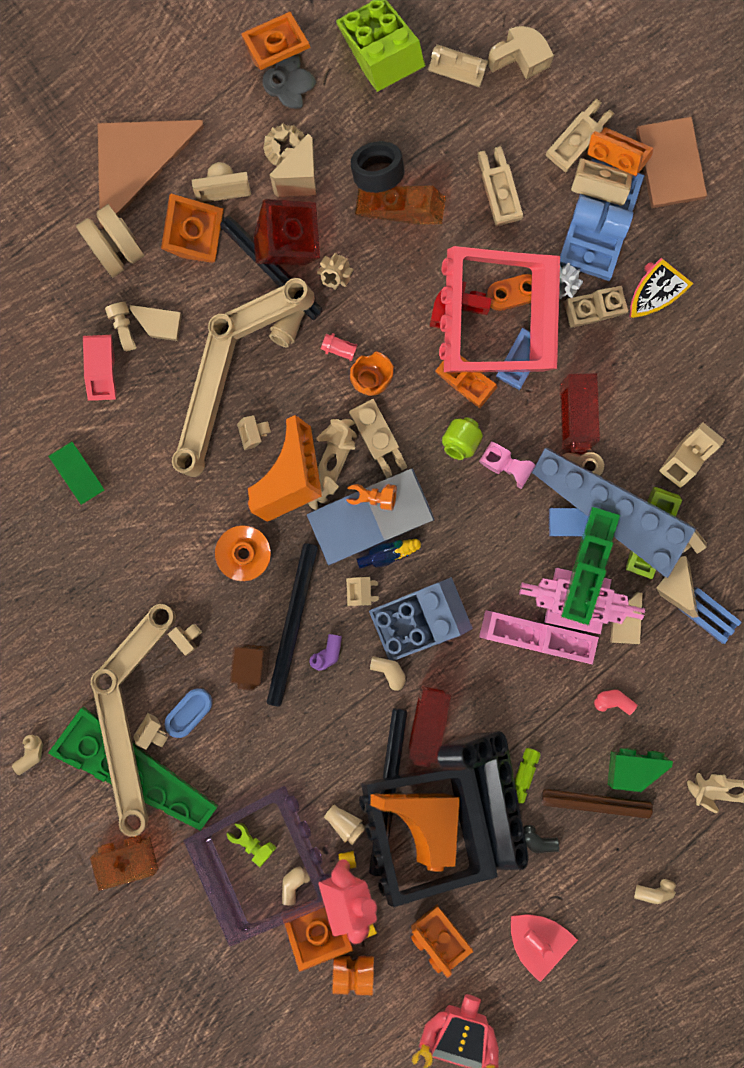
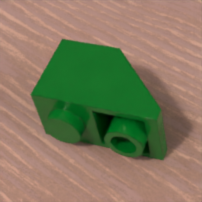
[607,748,673,792]

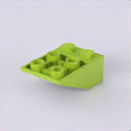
[336,0,425,92]

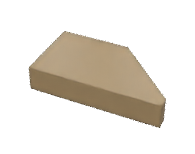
[130,305,182,341]
[610,592,643,644]

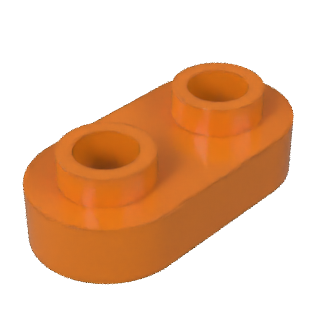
[486,274,532,311]

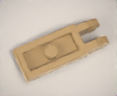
[545,99,614,173]
[478,146,523,227]
[349,399,407,478]

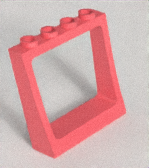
[439,246,560,372]

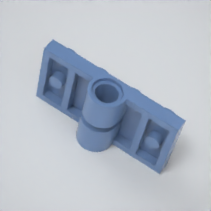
[560,159,644,281]

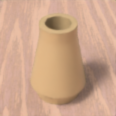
[269,310,305,348]
[324,804,365,845]

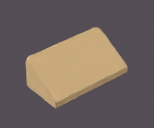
[571,158,633,206]

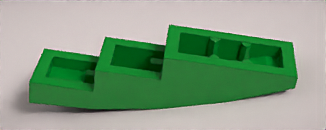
[561,507,620,626]

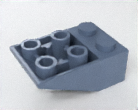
[369,577,473,661]

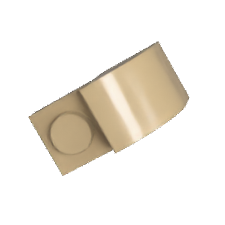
[488,26,554,79]
[659,422,725,488]

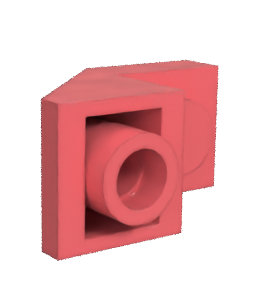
[83,335,117,401]

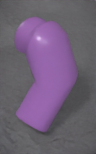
[309,634,342,671]

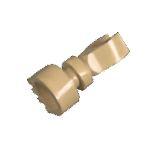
[105,302,136,352]

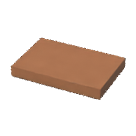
[636,117,707,208]

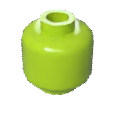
[442,417,483,460]

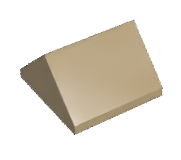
[270,134,316,197]

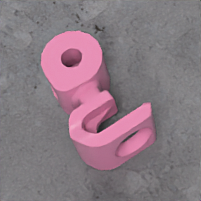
[479,442,536,489]

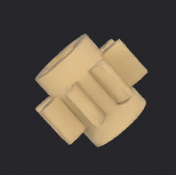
[317,253,354,290]

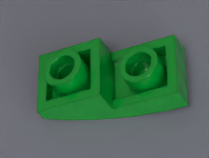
[48,441,104,505]

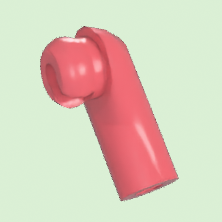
[594,689,638,715]

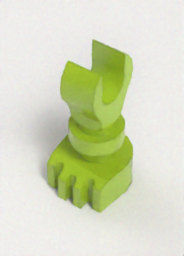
[227,823,277,867]

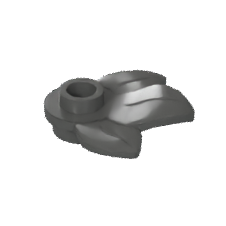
[262,55,316,109]

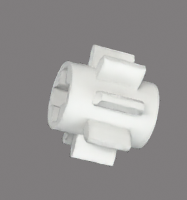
[559,263,583,299]

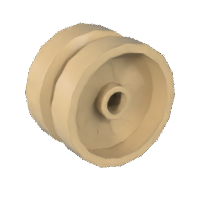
[76,204,144,278]

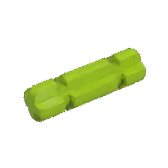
[515,748,540,803]

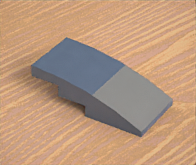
[307,468,435,565]

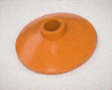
[215,526,271,581]

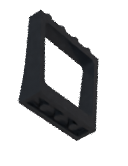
[359,767,498,907]

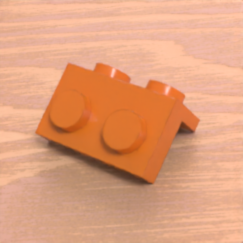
[588,127,653,176]
[411,904,473,978]

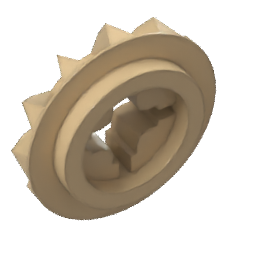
[264,123,305,166]

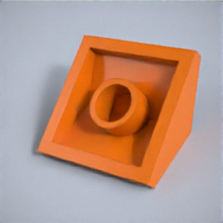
[241,12,310,70]
[161,194,223,263]
[282,900,353,972]

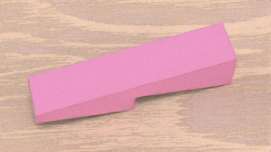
[479,610,599,664]

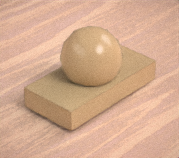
[192,162,251,203]

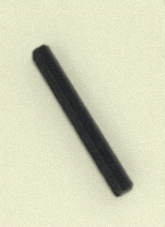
[220,216,323,320]

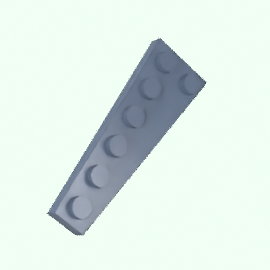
[532,448,696,578]

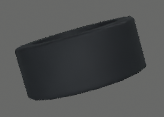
[351,141,405,193]

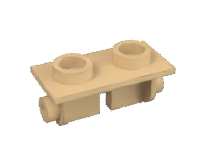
[428,45,488,87]

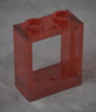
[560,373,600,454]
[407,686,451,767]

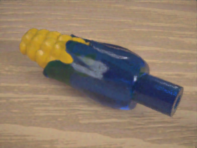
[356,539,421,569]

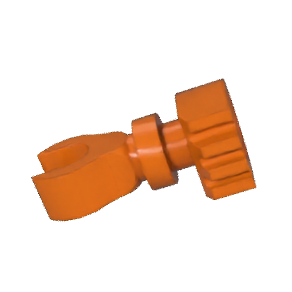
[346,484,397,511]

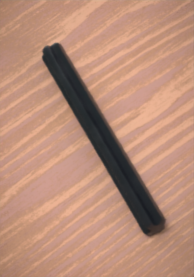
[267,543,318,707]
[369,708,407,876]

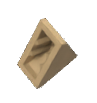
[657,556,699,618]

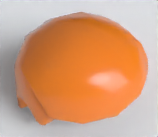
[350,352,394,396]

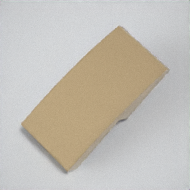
[564,286,628,328]

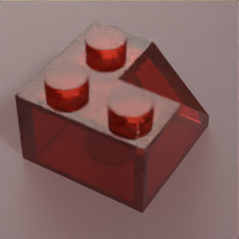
[254,199,320,266]

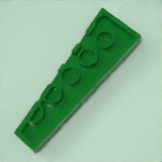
[48,707,218,831]

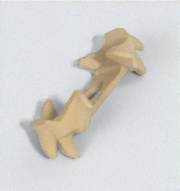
[308,419,357,510]
[687,773,744,813]

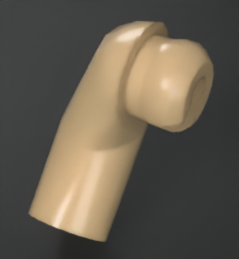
[370,656,406,691]
[12,735,43,775]
[282,866,312,905]
[634,879,676,904]

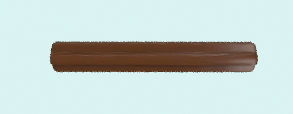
[541,789,653,819]

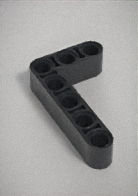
[438,731,529,870]

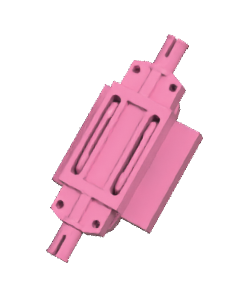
[519,568,645,634]

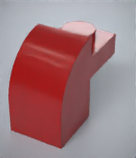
[430,282,492,328]

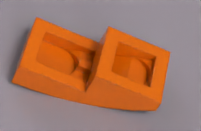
[435,355,497,408]

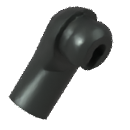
[523,825,559,853]

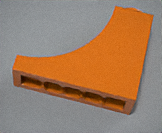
[248,415,322,522]
[370,793,459,872]

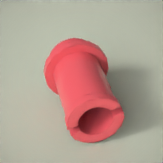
[321,333,358,361]

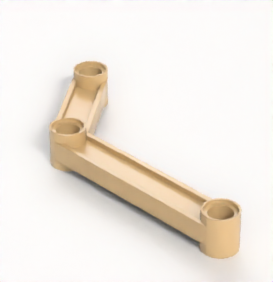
[172,278,315,477]
[91,604,176,836]

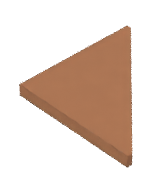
[98,120,204,230]

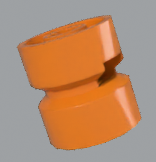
[332,955,374,996]

